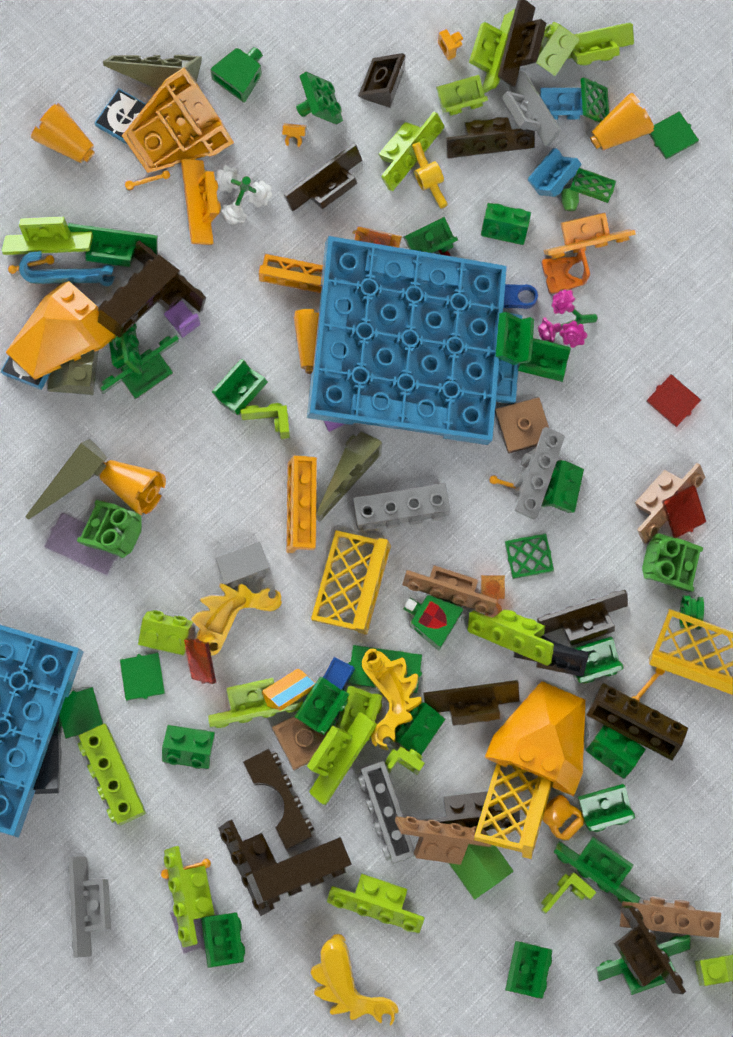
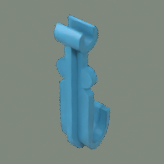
[19,251,115,286]

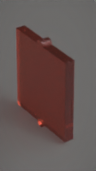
[646,374,701,427]
[662,485,707,538]
[184,638,217,684]

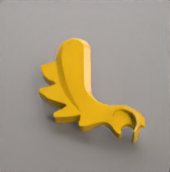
[191,583,282,656]
[362,649,422,750]
[311,934,399,1026]

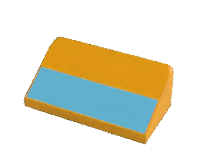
[262,669,315,711]

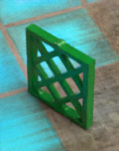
[580,77,609,123]
[570,168,616,203]
[505,534,554,579]

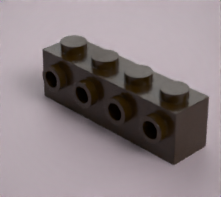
[98,255,180,338]
[586,683,688,761]
[247,837,352,906]

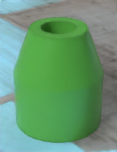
[561,188,579,211]

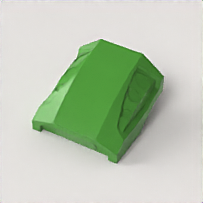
[77,500,142,558]
[642,533,703,592]

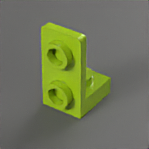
[241,403,290,439]
[540,873,597,914]

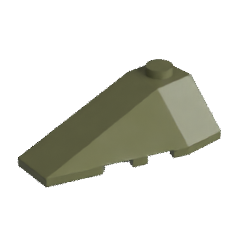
[103,55,202,89]
[47,307,99,395]
[316,431,382,522]
[25,439,107,520]

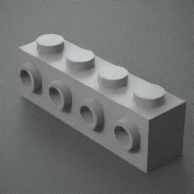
[353,483,450,532]
[358,761,415,864]

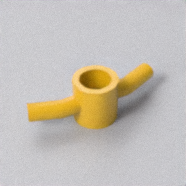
[412,142,448,209]

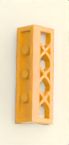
[259,254,323,293]
[286,455,317,553]

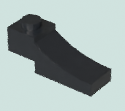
[513,635,589,677]
[33,716,62,794]

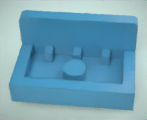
[540,88,583,120]
[528,148,582,197]

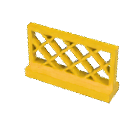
[311,530,391,635]
[649,609,733,695]
[474,763,553,859]

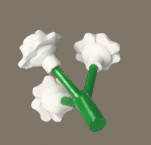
[216,166,273,225]

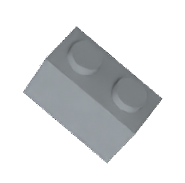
[215,542,271,589]

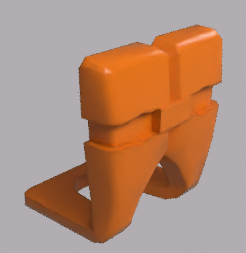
[541,248,590,294]

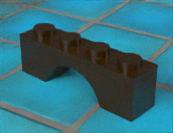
[243,749,314,851]

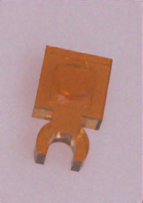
[352,230,392,246]
[481,575,505,616]

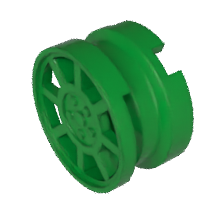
[679,595,704,630]

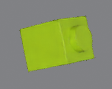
[694,954,733,986]

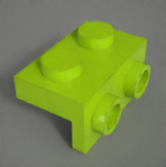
[536,22,580,76]
[436,75,488,116]
[138,610,193,656]
[336,686,382,741]
[385,746,425,775]

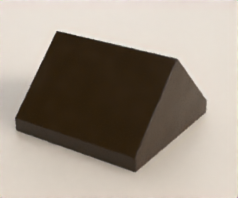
[358,53,406,108]

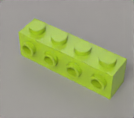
[77,723,147,826]

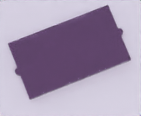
[44,513,118,575]

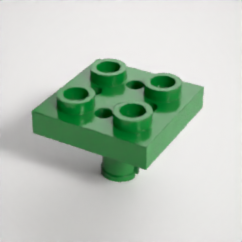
[296,72,343,125]

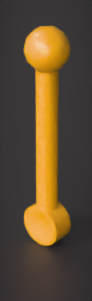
[125,171,170,190]
[8,255,55,274]
[489,475,516,489]
[631,668,665,702]
[161,859,211,879]

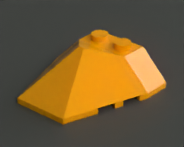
[122,67,234,173]
[6,281,117,380]
[484,681,586,796]

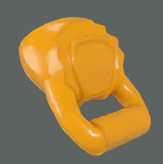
[542,795,584,841]

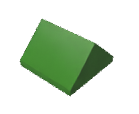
[449,832,514,900]

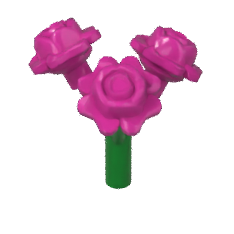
[538,290,598,348]

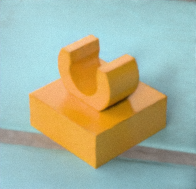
[438,29,463,61]
[282,123,306,147]

